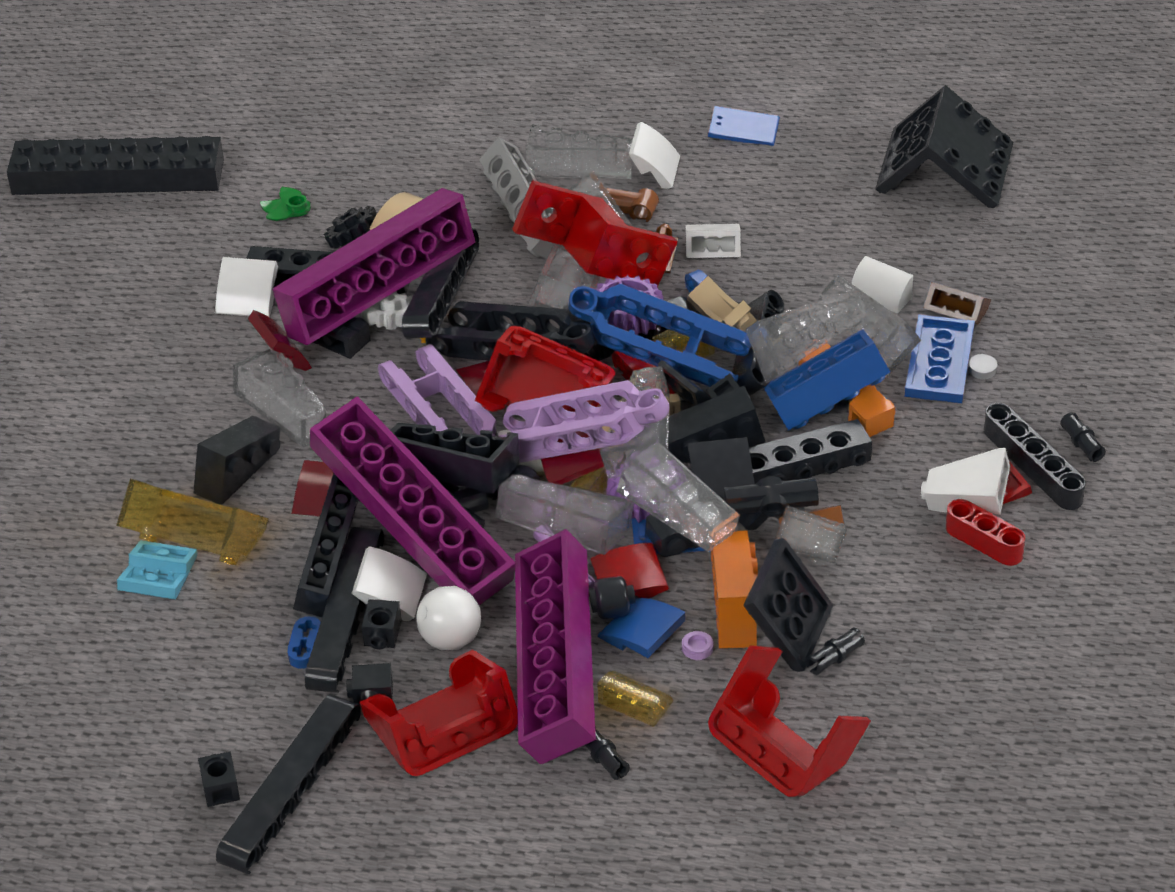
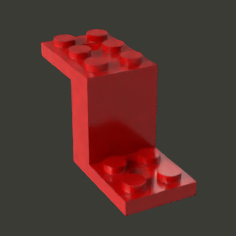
[512,180,678,288]

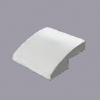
[629,122,680,189]
[215,257,278,317]
[352,546,427,621]

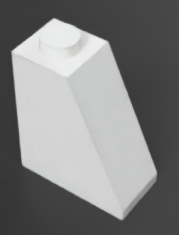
[921,448,1010,515]

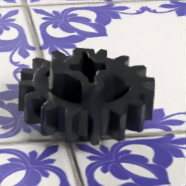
[324,206,377,249]

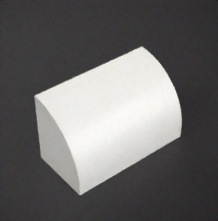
[686,224,741,258]
[850,256,913,314]

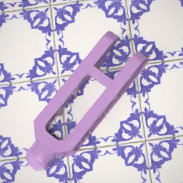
[378,344,496,436]
[500,380,669,463]

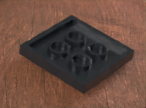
[743,538,833,672]

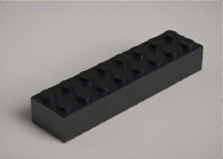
[7,136,224,195]

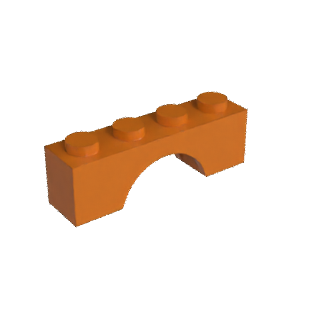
[799,343,896,437]

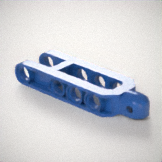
[568,284,753,387]

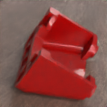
[475,326,615,412]
[360,650,518,776]

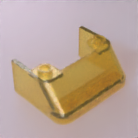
[116,479,269,566]

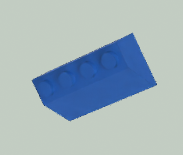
[763,329,890,430]

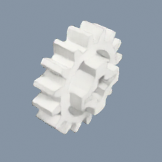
[361,291,413,330]

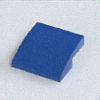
[597,598,685,658]

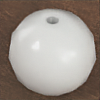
[416,586,481,650]

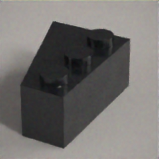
[193,416,281,506]

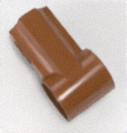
[603,188,659,222]

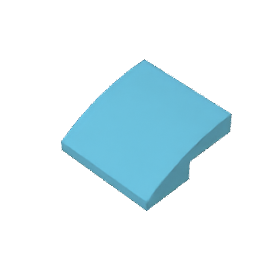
[117,540,197,599]

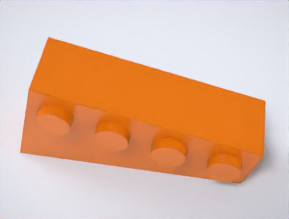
[711,530,758,648]

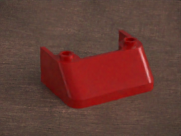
[708,645,871,797]

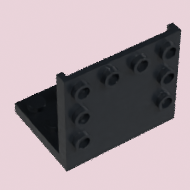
[875,85,1014,208]

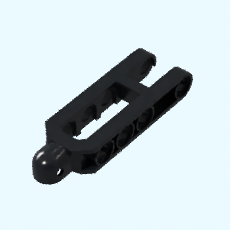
[425,301,594,361]

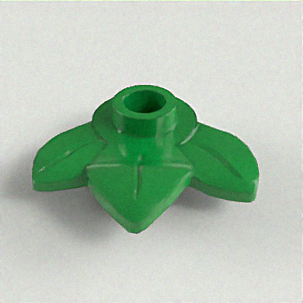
[260,186,311,221]

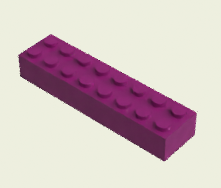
[272,188,475,345]
[310,396,516,605]
[515,529,596,764]

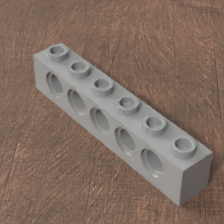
[479,137,563,259]

